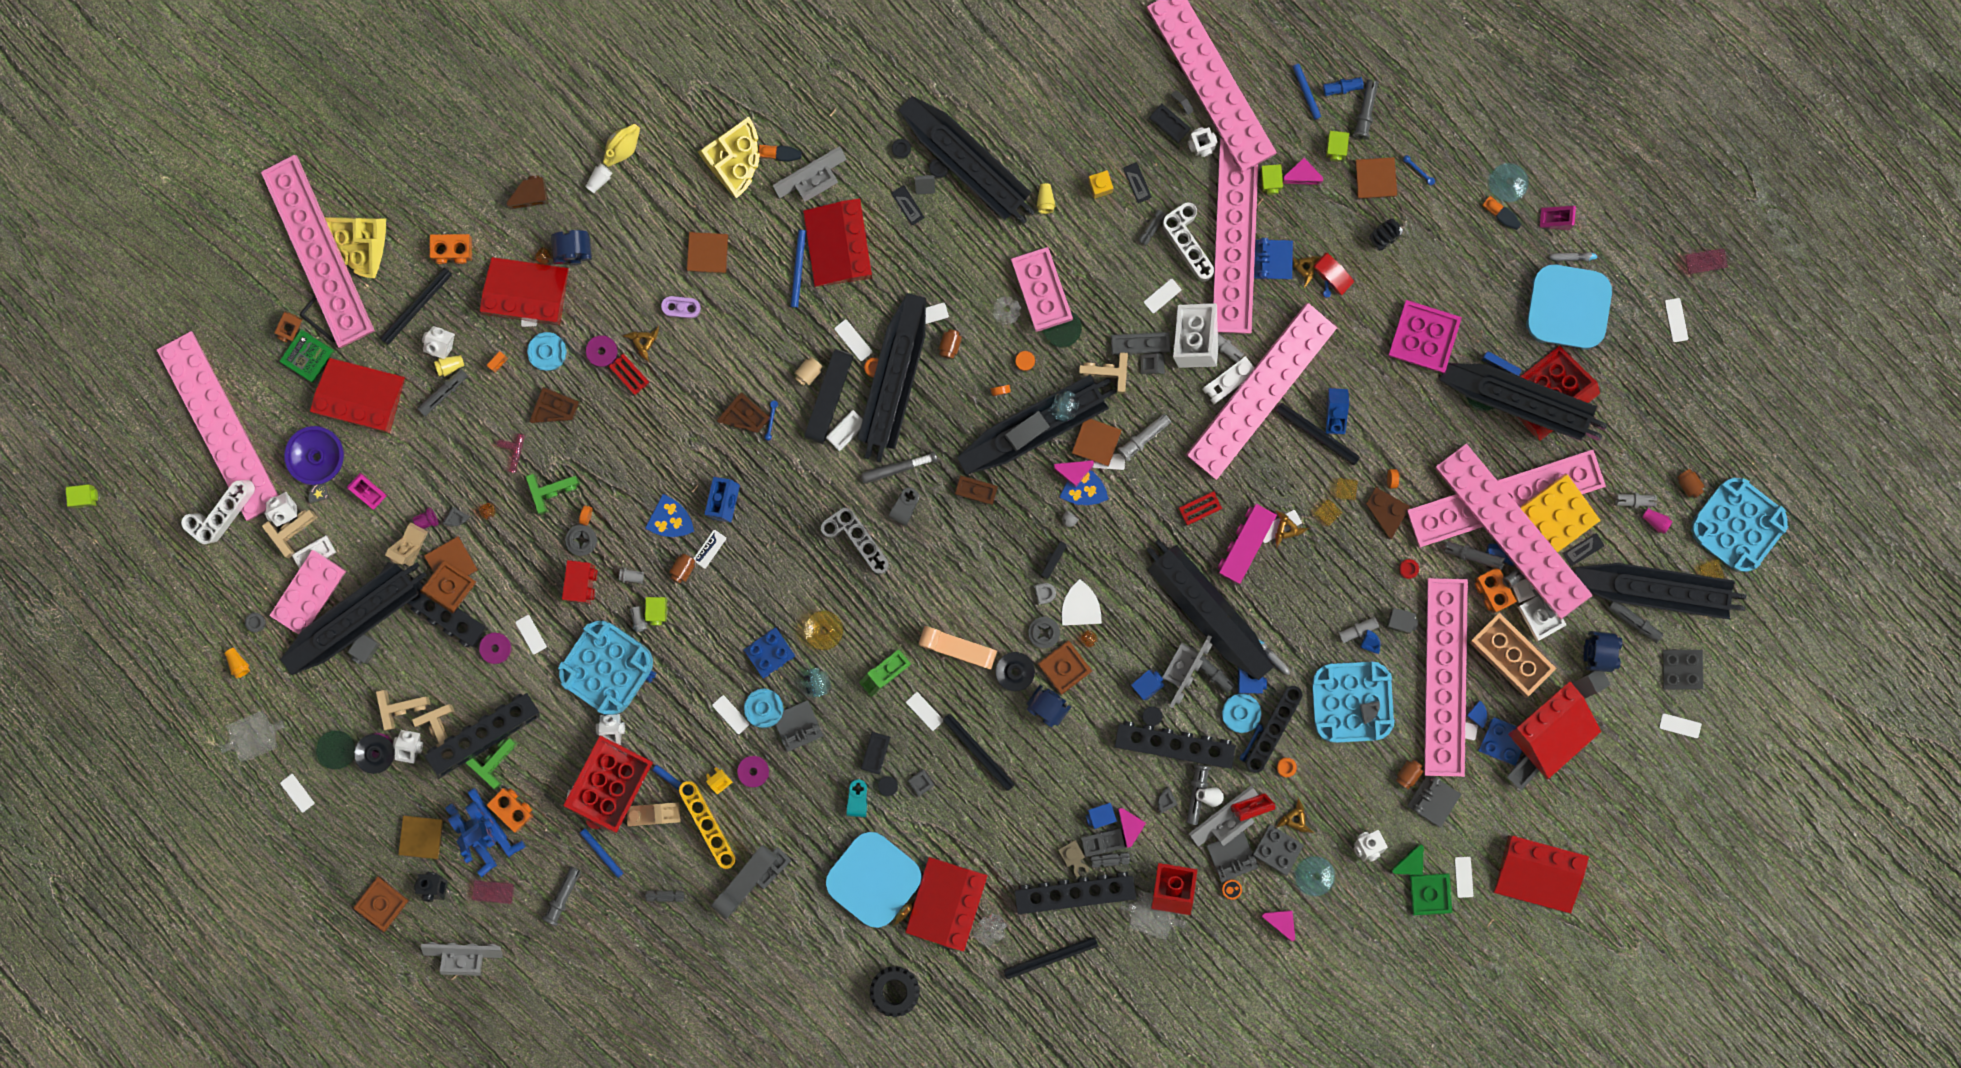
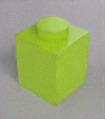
[1325,131,1349,162]
[1260,164,1283,195]
[66,485,98,508]
[645,597,667,626]

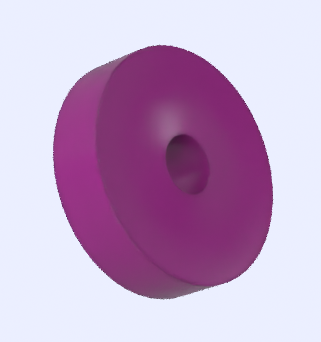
[586,335,618,367]
[479,633,512,664]
[737,756,770,787]

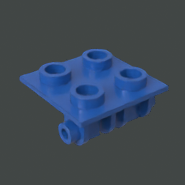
[1254,238,1293,279]
[744,627,795,678]
[1478,717,1522,766]

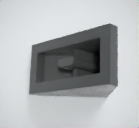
[1572,671,1611,699]

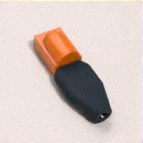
[759,145,802,162]
[1482,196,1522,230]

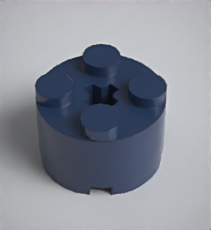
[551,230,592,265]
[1583,631,1622,672]
[1026,684,1072,728]

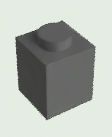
[1386,608,1418,634]
[348,634,381,665]

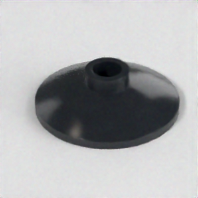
[996,652,1035,691]
[354,734,394,774]

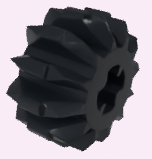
[1369,218,1403,251]

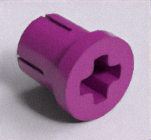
[413,507,439,529]

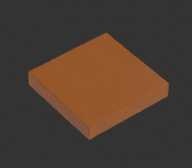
[1355,157,1397,199]
[687,232,729,274]
[1072,419,1122,467]
[424,536,478,576]
[421,560,476,613]
[1038,640,1092,695]
[353,876,410,932]

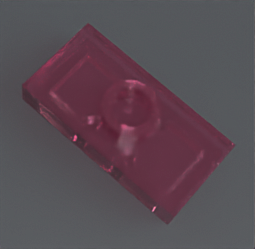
[1685,248,1728,275]
[472,880,515,904]

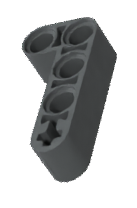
[711,845,778,919]

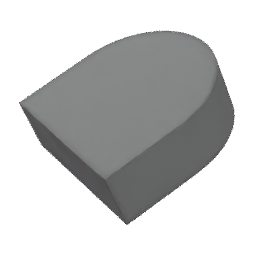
[1034,583,1056,605]

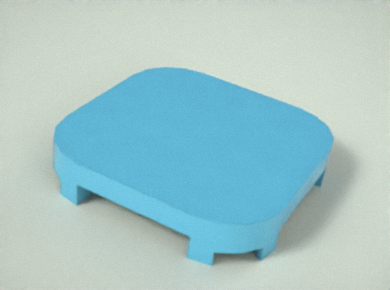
[1526,265,1612,350]
[1691,478,1788,572]
[558,621,653,715]
[1312,661,1395,743]
[826,832,921,928]

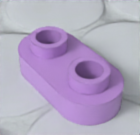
[661,296,701,319]

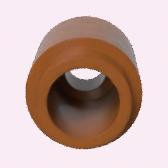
[938,329,962,359]
[1677,469,1705,499]
[669,553,696,584]
[1395,759,1424,790]

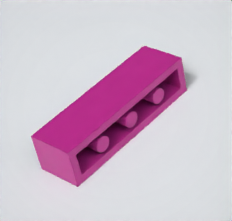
[1217,504,1277,585]

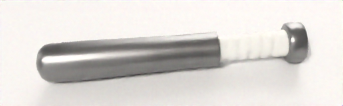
[861,451,938,484]

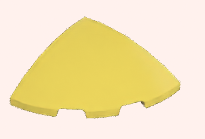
[698,117,760,198]
[325,217,386,278]

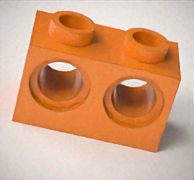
[430,234,472,264]
[1474,568,1517,613]
[487,788,534,833]

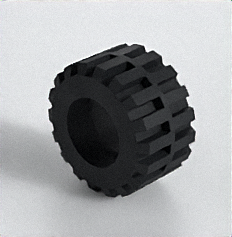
[870,966,920,1017]

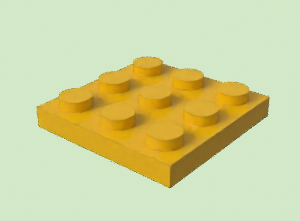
[1520,473,1601,553]

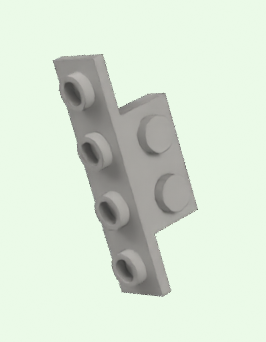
[773,146,847,202]
[1163,635,1212,708]
[1189,786,1258,847]
[421,942,503,976]

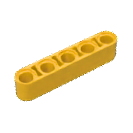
[679,781,736,869]

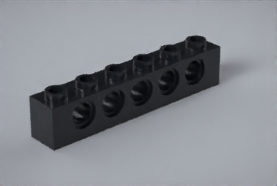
[380,561,488,648]
[425,693,540,779]
[1114,721,1236,769]
[1015,872,1136,915]

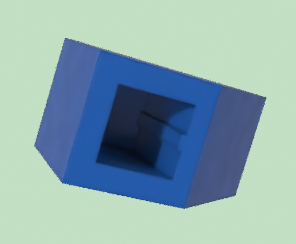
[1325,388,1349,434]

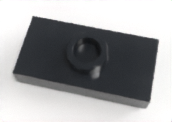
[1149,103,1191,144]
[1041,541,1067,580]
[861,732,891,775]

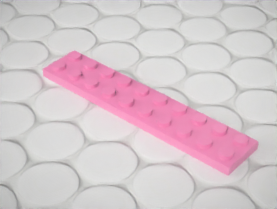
[1147,0,1277,173]
[1213,139,1258,334]
[261,155,375,348]
[1186,303,1337,480]
[157,331,279,521]
[1435,444,1592,620]
[1407,450,1606,548]
[1424,578,1468,777]

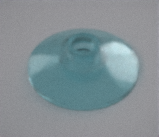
[1489,163,1529,202]
[1295,856,1335,896]

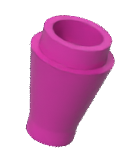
[1642,508,1673,534]

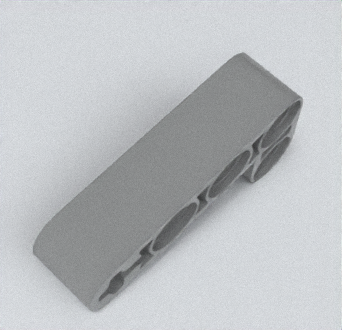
[821,508,889,575]

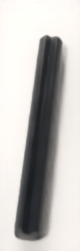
[380,267,452,345]
[1276,403,1360,465]
[943,714,1015,791]
[1004,937,1098,979]

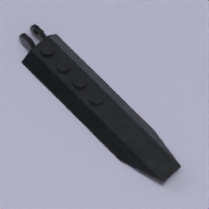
[899,96,1035,224]
[857,293,926,462]
[1439,363,1607,441]
[957,374,1117,475]
[1146,539,1274,680]
[280,562,427,675]
[1575,563,1747,620]

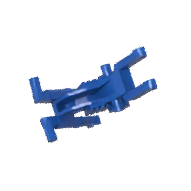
[445,788,526,877]

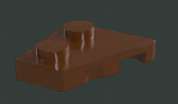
[529,387,580,423]
[717,392,771,433]
[1366,487,1410,539]

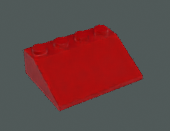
[803,198,873,287]
[480,257,569,326]
[1518,346,1600,441]
[310,358,405,434]
[1508,682,1601,780]
[563,735,653,835]
[1494,835,1589,914]
[905,857,988,952]

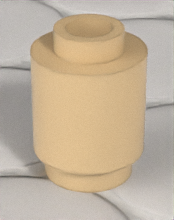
[795,357,823,386]

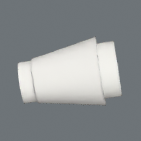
[585,163,612,193]
[1196,787,1224,807]

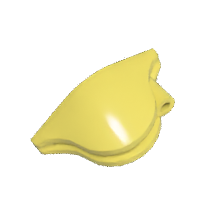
[603,124,640,167]

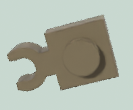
[1058,840,1089,877]

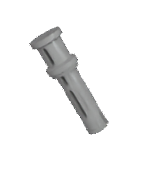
[1117,413,1171,462]

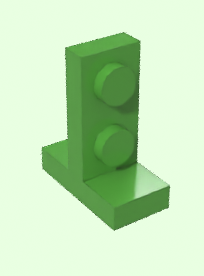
[526,474,580,515]
[859,649,911,698]
[466,738,518,789]

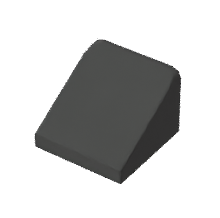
[915,175,935,195]
[1141,353,1165,374]

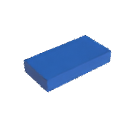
[1481,351,1522,376]

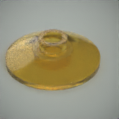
[804,611,843,650]

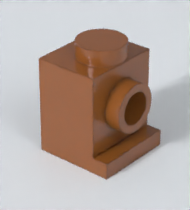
[274,311,303,343]

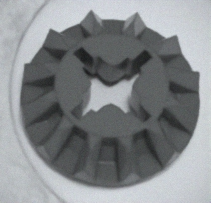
[566,525,597,556]
[1029,617,1060,648]

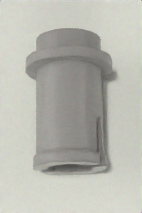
[619,567,644,584]
[629,606,648,632]

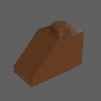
[507,175,548,210]

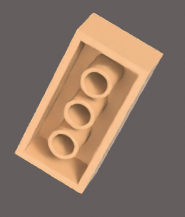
[1470,613,1557,698]

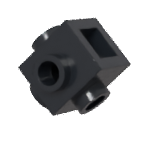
[414,872,448,902]

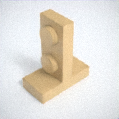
[1079,353,1128,394]
[262,510,318,558]
[385,523,428,566]
[376,690,431,731]
[412,704,455,757]
[627,802,681,826]

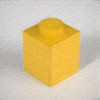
[1088,170,1114,199]

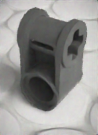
[889,487,919,526]

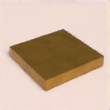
[398,816,443,859]

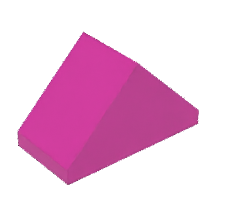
[1283,158,1323,185]
[1540,206,1576,230]
[1054,460,1094,487]
[347,473,387,510]
[1118,808,1146,848]
[1260,910,1295,942]

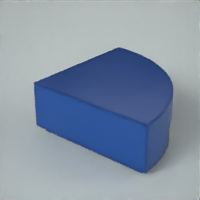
[1360,630,1381,654]
[1467,701,1487,728]

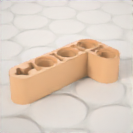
[918,626,997,670]

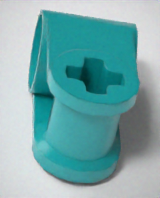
[846,779,867,818]

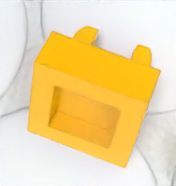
[706,767,733,795]

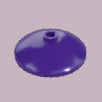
[284,426,344,485]

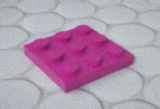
[1388,300,1462,374]

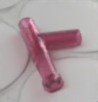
[497,433,525,473]

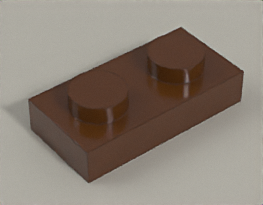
[955,475,998,506]

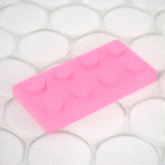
[1011,247,1073,332]
[269,550,347,635]

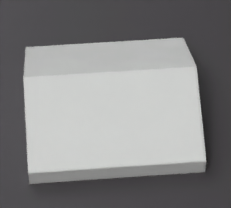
[1518,596,1566,641]

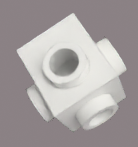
[1188,127,1217,157]
[422,326,455,359]
[265,492,297,527]
[596,714,625,745]
[393,730,423,763]
[1354,830,1388,862]

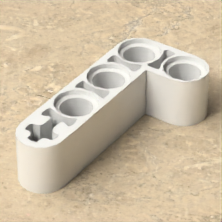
[1163,203,1214,282]
[181,480,255,544]

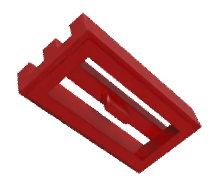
[609,353,650,396]
[1178,491,1223,526]
[1231,793,1275,821]

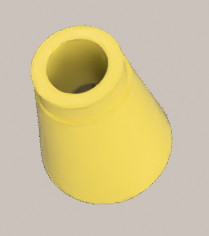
[1036,183,1056,214]
[434,355,464,377]

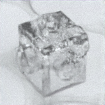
[992,296,1021,326]
[973,912,1007,948]

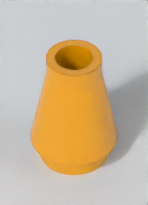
[224,648,250,678]

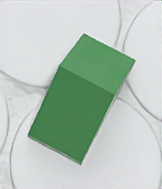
[1390,844,1424,875]

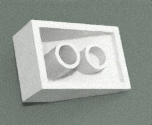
[1173,303,1218,368]

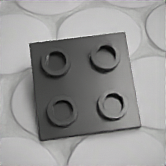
[1663,650,1704,690]
[775,700,823,752]
[1407,776,1462,828]
[1253,824,1304,876]
[1207,831,1258,883]

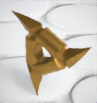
[1292,256,1321,289]
[623,326,659,363]
[1275,510,1309,548]
[1275,798,1315,833]
[892,898,916,927]

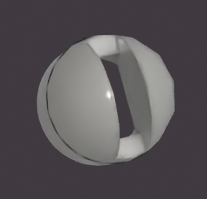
[1062,510,1079,527]

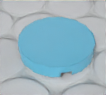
[527,332,567,371]
[744,688,784,728]
[1222,694,1261,733]

